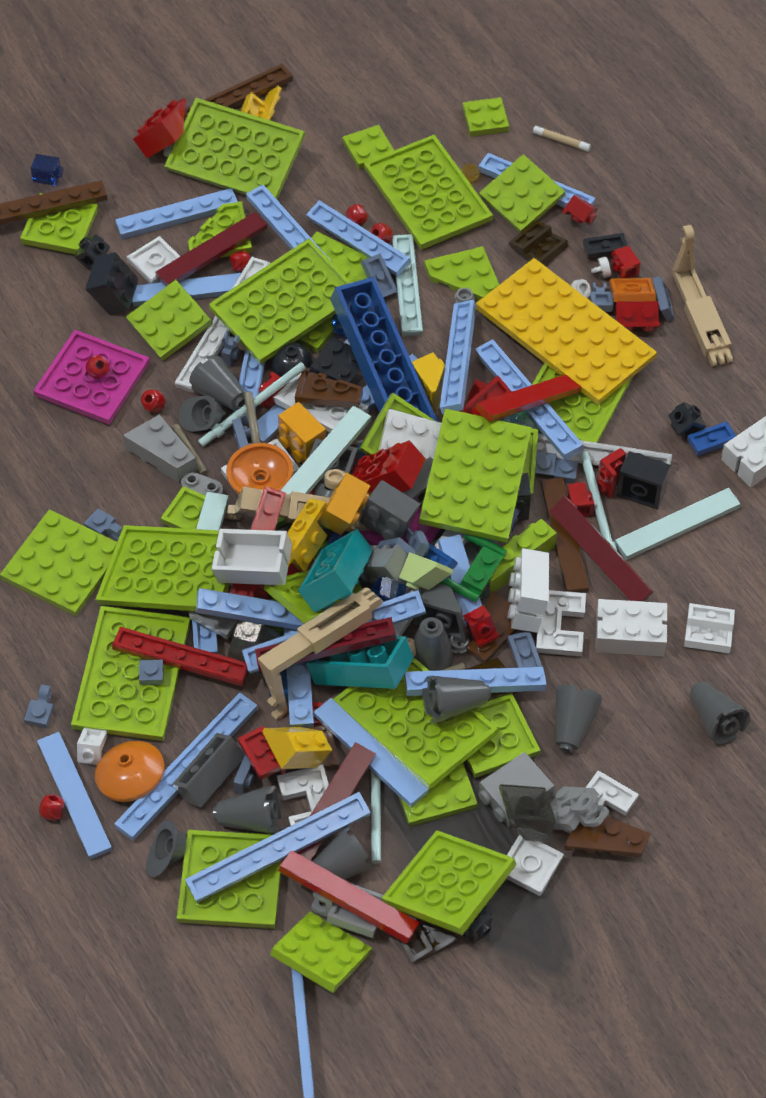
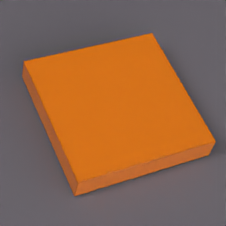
[610,278,656,302]

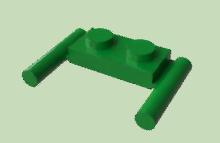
[439,534,508,603]

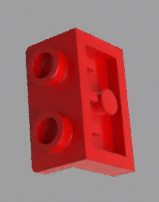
[616,301,660,331]
[596,448,626,499]
[238,726,286,780]

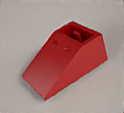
[133,98,186,159]
[352,440,426,493]

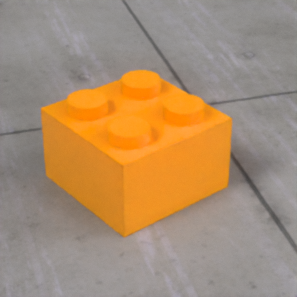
[278,402,326,464]
[318,472,370,535]

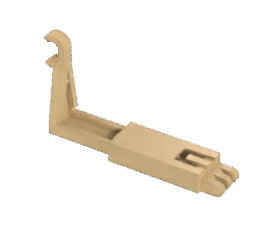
[672,225,733,367]
[224,486,369,533]
[258,588,383,720]

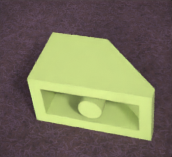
[399,552,453,590]

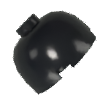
[271,342,313,382]

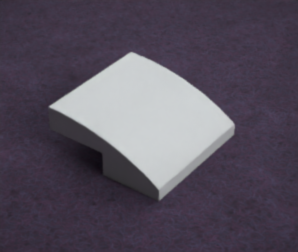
[684,603,735,654]

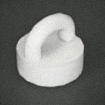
[591,257,612,278]
[571,279,591,298]

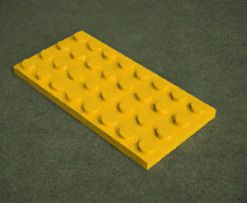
[476,258,657,405]

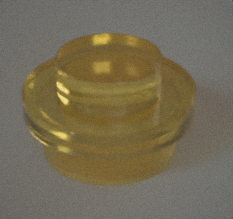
[461,163,480,183]

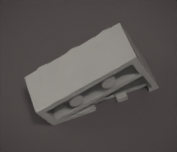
[123,414,197,483]
[358,545,410,593]

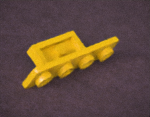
[241,86,281,120]
[287,498,327,572]

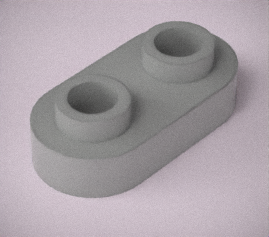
[181,472,223,496]

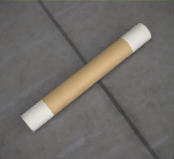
[533,126,591,152]

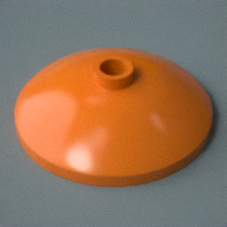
[226,443,293,494]
[95,741,165,802]

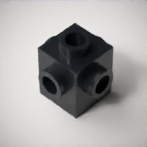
[74,233,110,270]
[668,402,706,438]
[462,906,492,944]

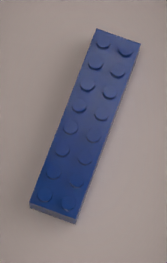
[330,277,438,422]

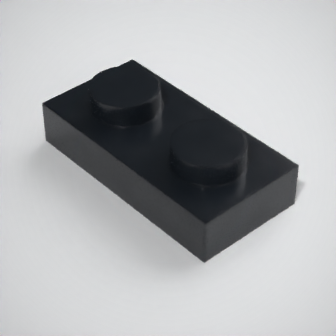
[583,233,628,259]

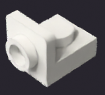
[77,728,107,765]

